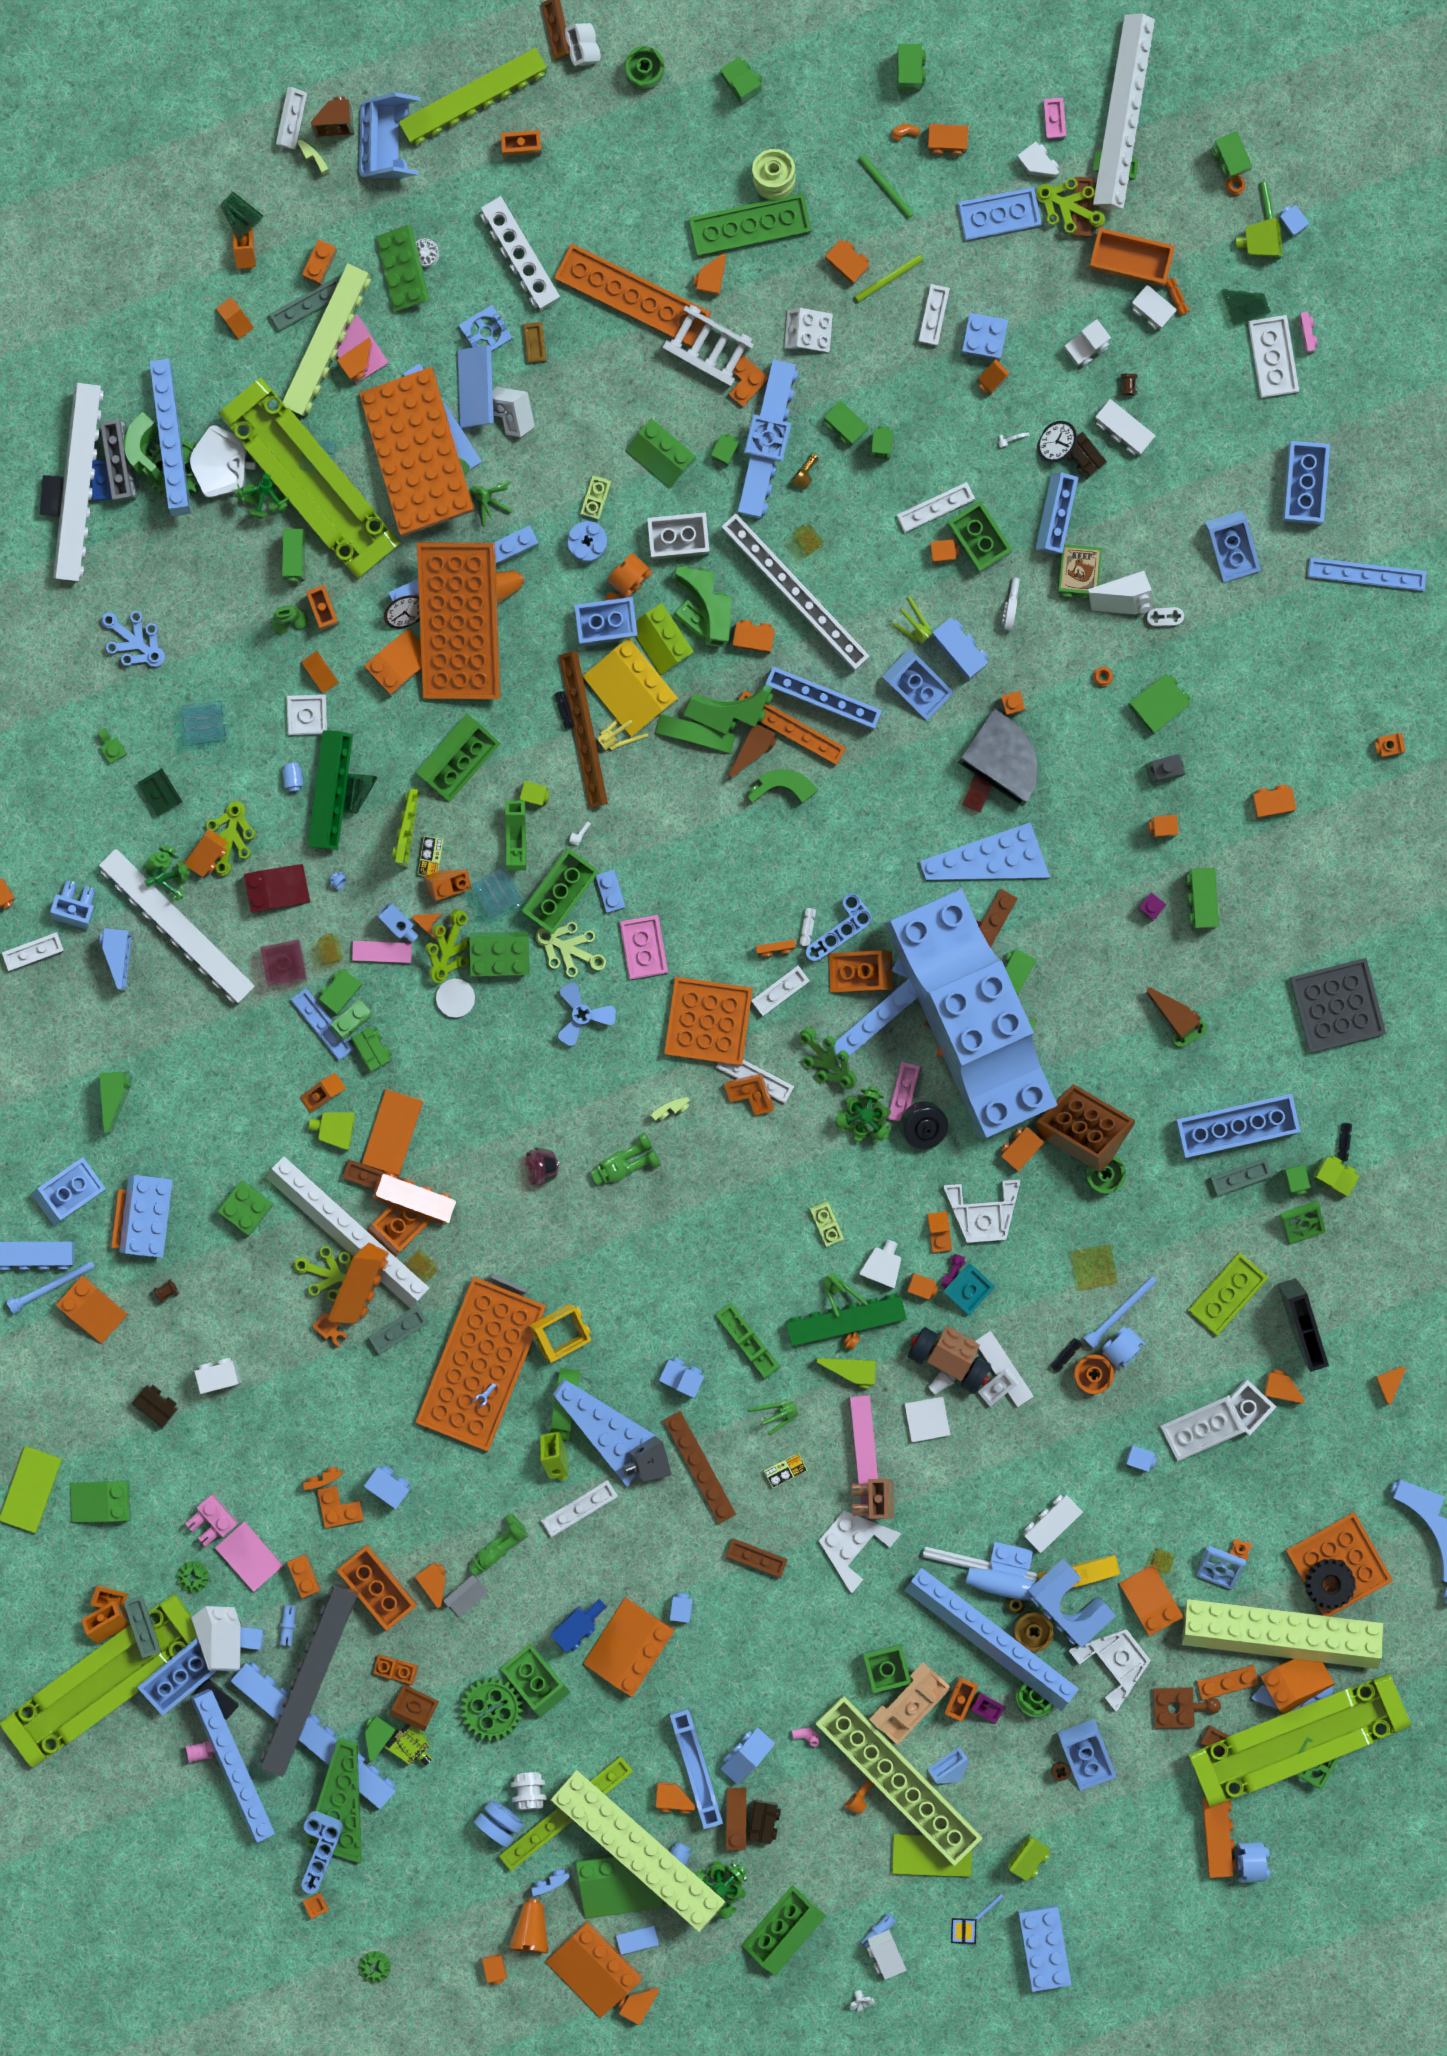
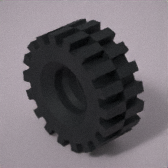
[1304,1559,1356,1609]

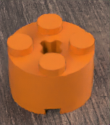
[607,553,653,598]
[1073,1354,1114,1394]

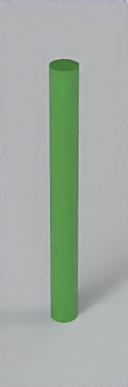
[858,154,914,219]
[1259,182,1281,260]

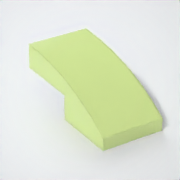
[297,140,330,176]

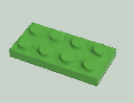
[376,225,430,312]

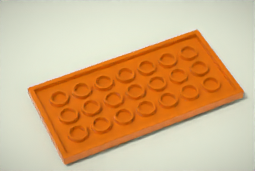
[359,367,475,537]
[417,542,501,699]
[415,1276,547,1451]

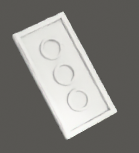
[1248,315,1299,399]
[1160,1395,1246,1462]

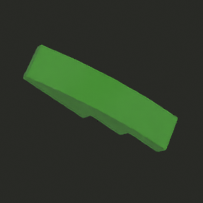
[715,1303,781,1379]

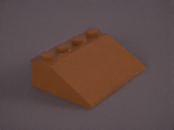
[1037,1084,1135,1173]

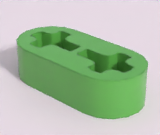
[1172,1020,1206,1047]

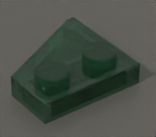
[220,192,263,241]
[1221,289,1271,326]
[343,773,377,814]

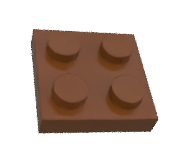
[389,1685,439,1732]

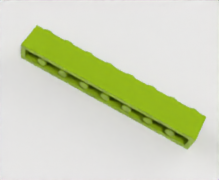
[399,47,548,146]

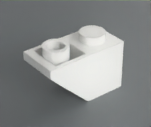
[1016,142,1060,178]

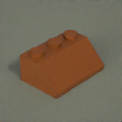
[311,97,354,137]

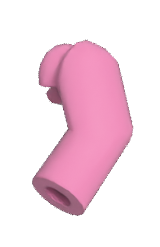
[792,1727,820,1747]

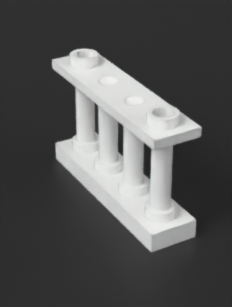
[663,304,754,386]

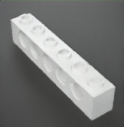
[480,196,561,311]

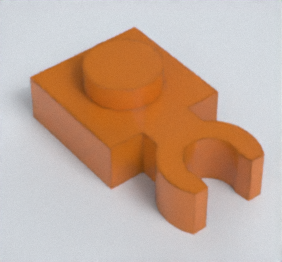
[312,1312,348,1346]

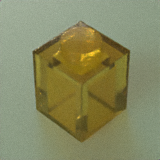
[794,524,824,556]
[318,933,343,964]
[407,1249,438,1280]

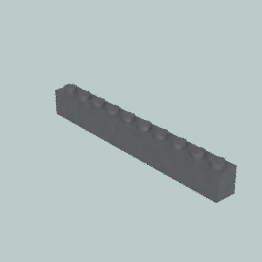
[260,1583,359,1777]

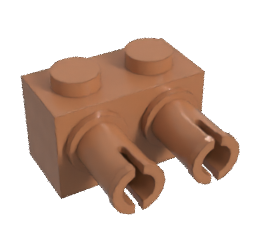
[851,1479,894,1519]

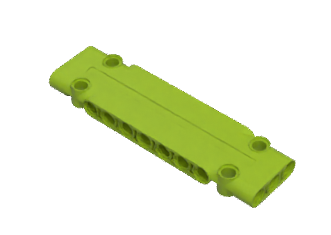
[218,377,400,579]
[0,1593,197,1768]
[1188,1673,1411,1808]

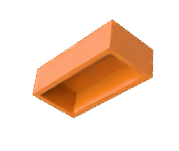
[1088,228,1175,288]

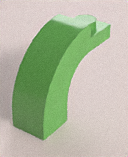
[124,412,163,481]
[747,769,818,804]
[505,800,527,871]
[550,1368,580,1441]

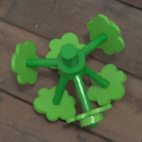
[234,471,290,519]
[144,846,190,902]

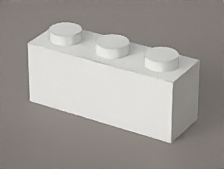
[1094,399,1156,456]
[1024,1494,1083,1553]

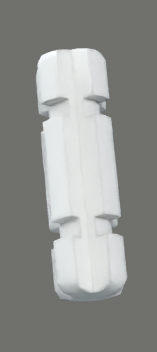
[800,908,816,947]

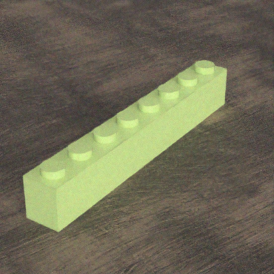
[283,263,372,417]

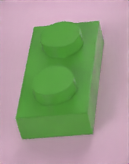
[674,599,706,640]

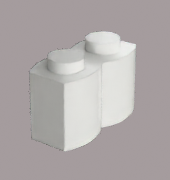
[565,23,601,66]

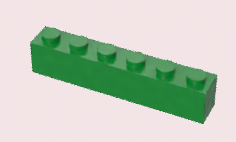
[308,730,353,851]
[786,1293,907,1346]

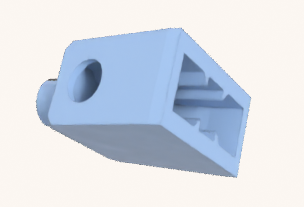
[376,901,419,944]

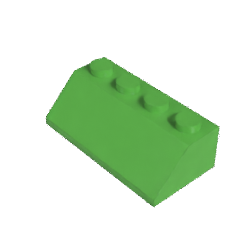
[416,714,501,802]
[520,847,599,934]
[742,1885,827,1976]

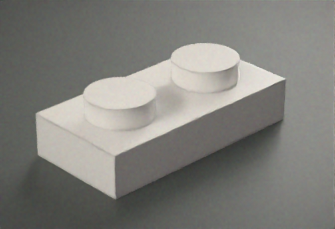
[978,1368,1020,1407]

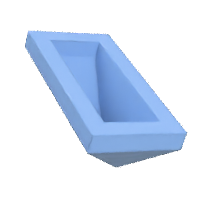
[927,1747,969,1784]

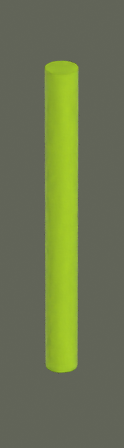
[854,254,924,303]

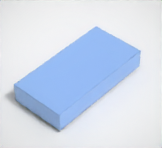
[616,1925,659,1955]

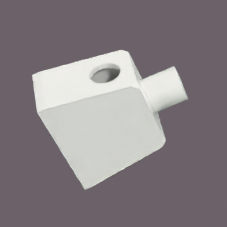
[859,1239,901,1288]

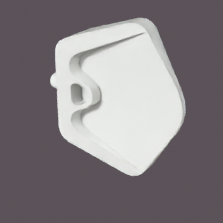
[190,425,256,498]

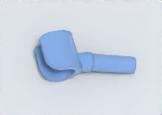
[472,1383,496,1408]

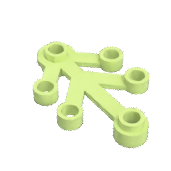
[536,922,606,977]

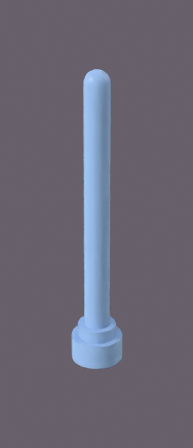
[7,1262,95,1315]
[1083,1277,1157,1349]

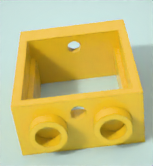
[529,1303,591,1363]

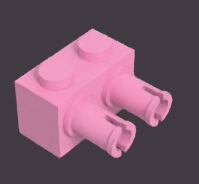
[185,1493,239,1547]

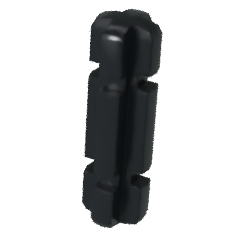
[554,691,574,729]
[1337,1123,1352,1161]
[1051,1338,1082,1372]

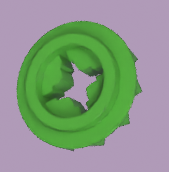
[177,1561,209,1593]
[359,1951,391,1983]

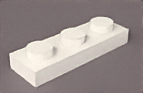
[276,87,307,150]
[918,284,950,346]
[2,932,64,971]
[751,966,810,1016]

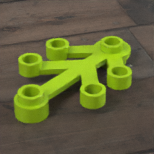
[1036,178,1106,234]
[206,801,256,876]
[425,909,470,983]
[294,1246,351,1301]

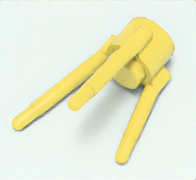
[597,719,648,751]

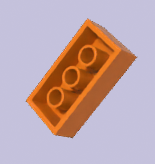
[336,1544,418,1631]

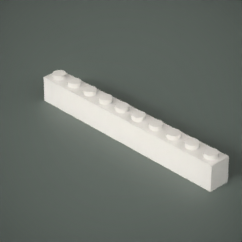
[1093,13,1155,210]
[53,383,103,581]
[722,513,870,671]
[99,849,256,1004]
[266,1156,429,1308]

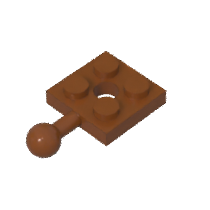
[1153,1687,1221,1728]

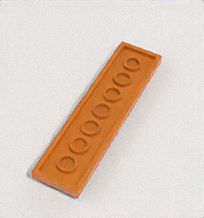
[554,243,711,347]

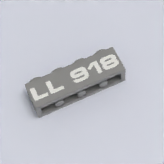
[100,419,138,501]

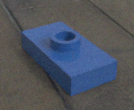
[92,460,112,501]

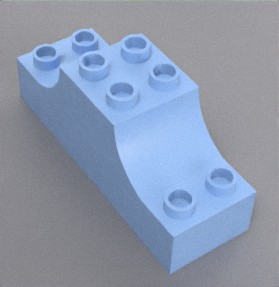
[884,889,1058,1138]

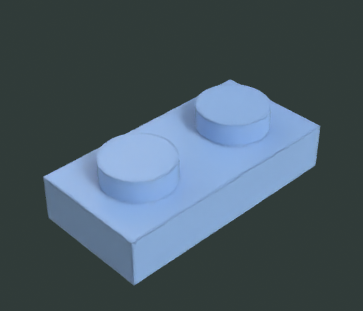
[596,870,625,913]

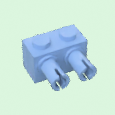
[50,881,96,930]

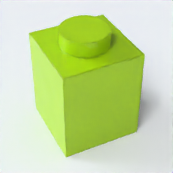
[519,781,550,807]

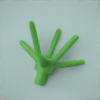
[470,481,512,527]

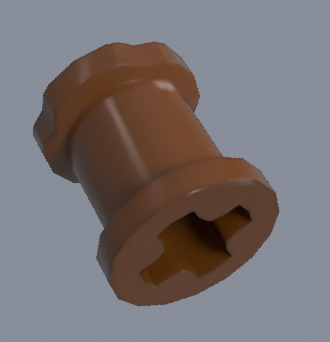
[1120,373,1138,396]
[154,1279,180,1303]
[1051,1762,1070,1781]

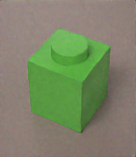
[711,434,739,466]

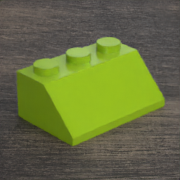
[636,603,694,675]

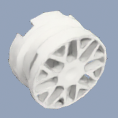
[416,238,439,268]

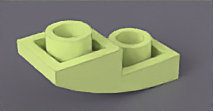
[581,475,612,519]
[651,1097,690,1121]
[810,1201,844,1247]

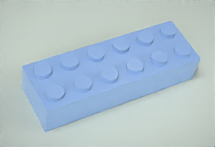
[1175,1094,1301,1158]

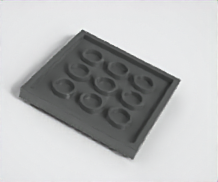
[1290,958,1386,1053]

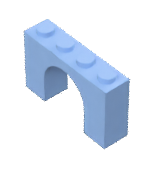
[1028,1559,1116,1648]

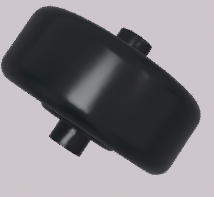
[899,1101,948,1150]

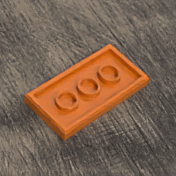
[362,1089,423,1175]

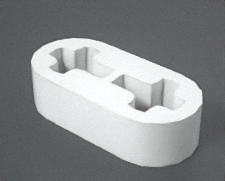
[1146,607,1184,627]

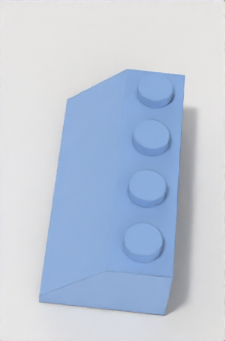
[137,1637,217,1716]

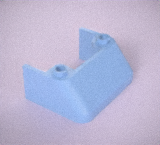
[359,92,421,179]

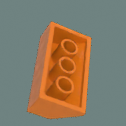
[328,1242,389,1324]

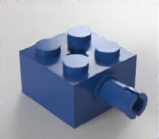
[550,1599,607,1653]

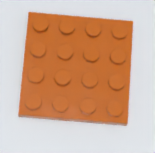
[664,977,753,1066]
[1286,1512,1393,1617]

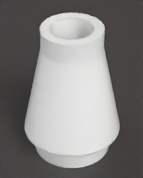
[928,1370,956,1395]

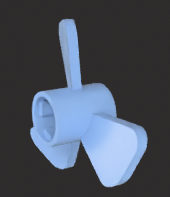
[558,982,616,1046]

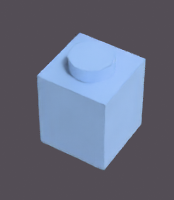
[1279,205,1310,238]
[1125,1445,1157,1472]
[670,1592,693,1623]
[240,1626,264,1650]

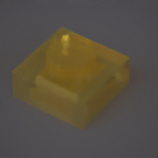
[1150,1548,1175,1574]

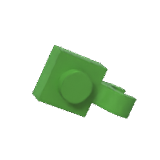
[98,728,127,764]

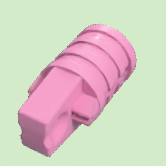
[186,1741,215,1763]

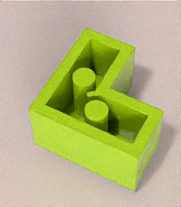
[1312,1155,1360,1197]

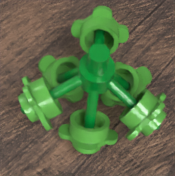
[835,1086,891,1143]
[694,1860,747,1919]

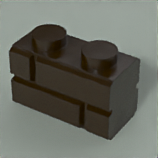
[1066,432,1107,478]
[132,1384,178,1428]
[748,1800,781,1844]

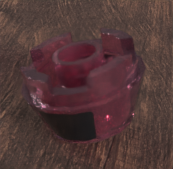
[525,1147,559,1186]

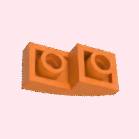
[303,1467,343,1490]
[373,1654,419,1685]

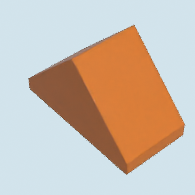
[215,297,254,339]
[301,651,339,694]
[1375,1366,1406,1404]
[90,1584,128,1608]

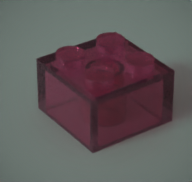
[260,939,308,986]

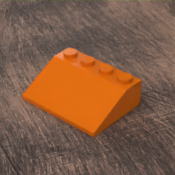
[583,1597,675,1697]
[545,1920,643,2018]

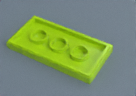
[1187,1252,1269,1336]
[0,1446,62,1533]
[892,1834,972,1877]

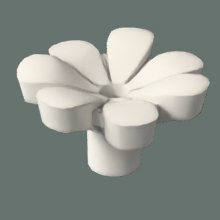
[850,1990,875,2012]

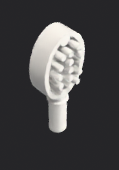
[1002,578,1020,631]

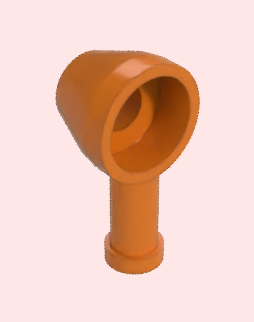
[844,1778,875,1815]

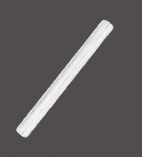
[923,1547,1038,1582]

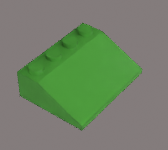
[576,1855,663,1919]

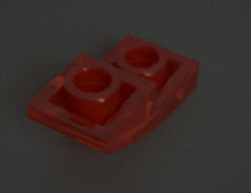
[962,775,992,812]

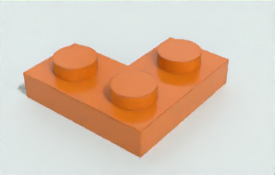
[728,354,769,407]
[724,1073,774,1115]
[317,1485,364,1528]

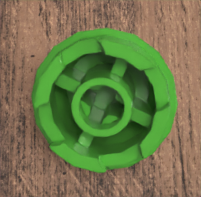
[1016,1683,1053,1718]

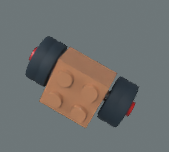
[907,1326,991,1394]

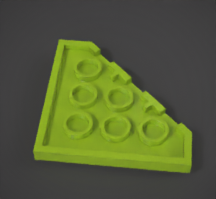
[392,788,419,868]

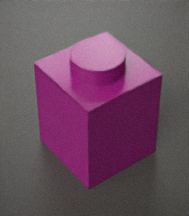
[1138,893,1167,921]

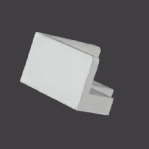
[493,387,535,437]

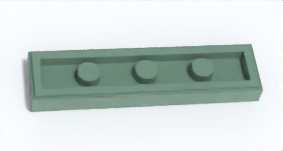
[269,277,339,332]

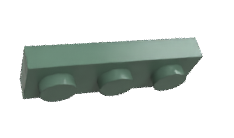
[1210,1158,1273,1196]
[369,1306,429,1354]
[124,1595,161,1658]

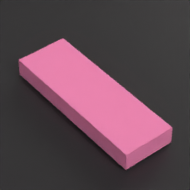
[352,941,412,963]
[887,1062,920,1122]

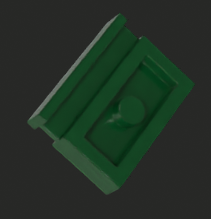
[138,768,183,816]

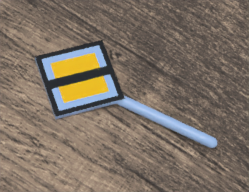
[951,1894,1003,1944]

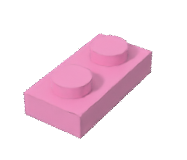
[1043,98,1066,139]
[1299,312,1318,354]

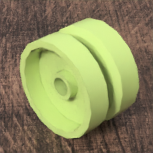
[752,149,796,200]

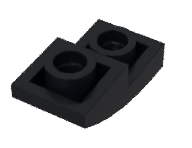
[195,1679,239,1720]

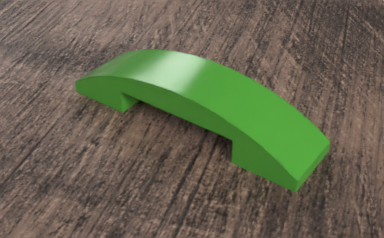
[655,714,736,754]

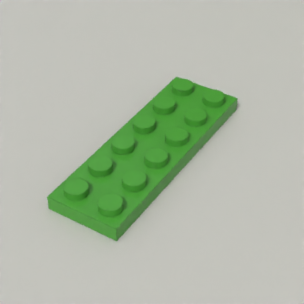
[689,193,812,257]

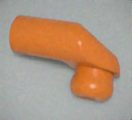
[892,123,921,141]

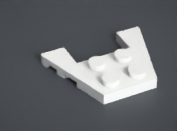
[944,1179,1020,1243]
[819,1511,901,1593]
[1068,1629,1151,1711]

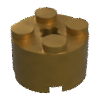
[1013,1611,1054,1652]

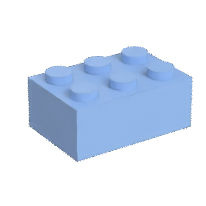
[931,617,988,681]

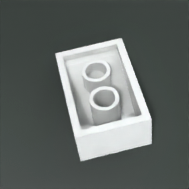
[1088,571,1154,614]
[191,1606,241,1671]

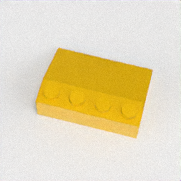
[582,638,678,737]

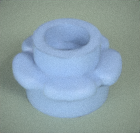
[329,872,347,890]

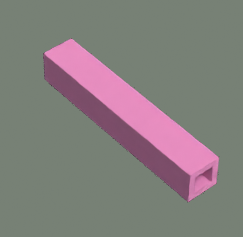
[850,1395,878,1518]

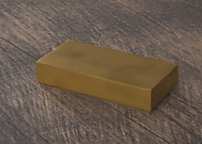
[523,322,547,363]

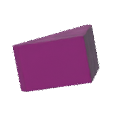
[970,1691,1006,1724]

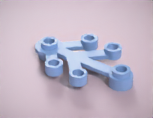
[101,611,165,667]

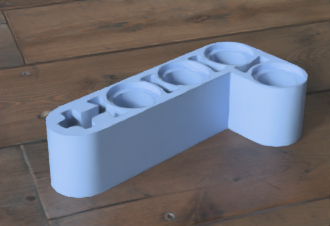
[806,894,872,962]
[301,1811,343,1894]

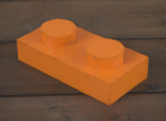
[756,940,796,957]

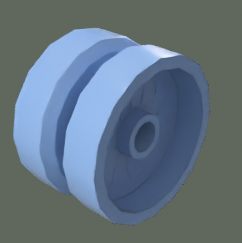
[474,1799,525,1848]

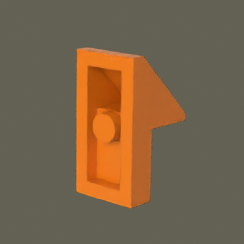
[412,913,446,941]
[927,1211,952,1253]

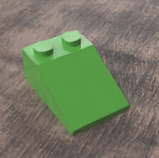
[99,1071,132,1133]
[70,1480,131,1522]
[500,1643,570,1718]

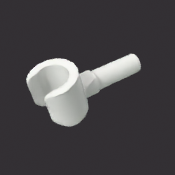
[569,821,591,846]

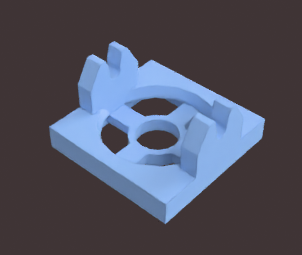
[459,305,513,352]
[744,414,791,462]
[1195,1546,1246,1590]

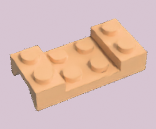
[869,1662,951,1745]

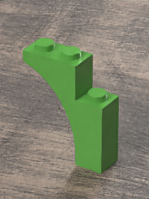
[672,565,732,647]
[684,684,774,734]

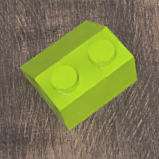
[1007,1834,1050,1881]

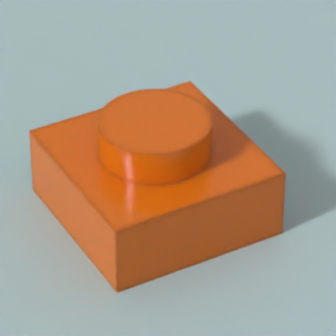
[302,1892,329,1919]

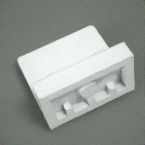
[784,308,833,353]

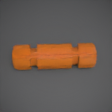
[1166,278,1189,315]

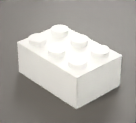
[647,512,710,560]

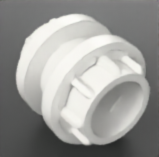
[511,1772,547,1811]

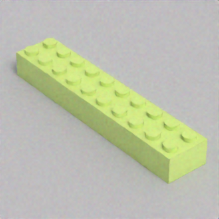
[1182,1599,1383,1669]
[816,1695,983,1866]
[551,1770,726,1933]

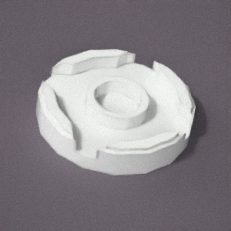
[436,978,475,1018]

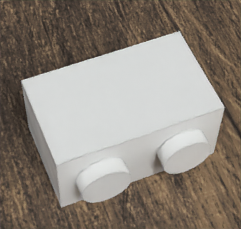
[1131,285,1177,330]
[867,1930,907,1980]

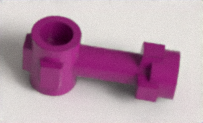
[941,1253,966,1289]

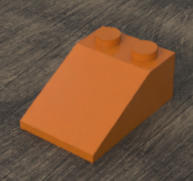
[364,628,422,696]
[829,950,893,993]
[367,1206,432,1257]
[56,1275,128,1344]
[1119,1564,1183,1636]
[1260,1659,1335,1714]

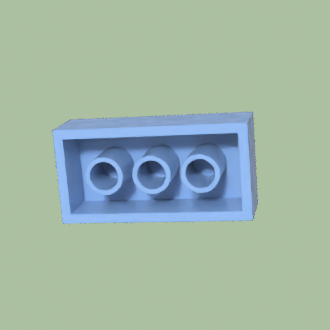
[1282,441,1330,525]
[119,1174,173,1258]
[1018,1904,1071,1992]

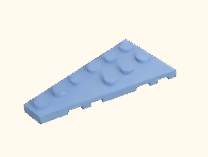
[920,822,1050,880]
[553,1378,659,1487]

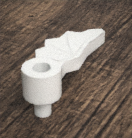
[998,432,1030,448]

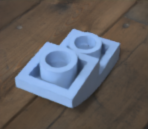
[531,1869,570,1896]

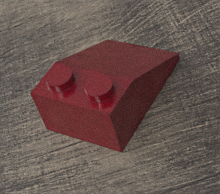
[244,864,310,913]

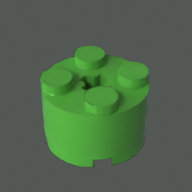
[625,46,664,90]
[1085,1156,1126,1193]

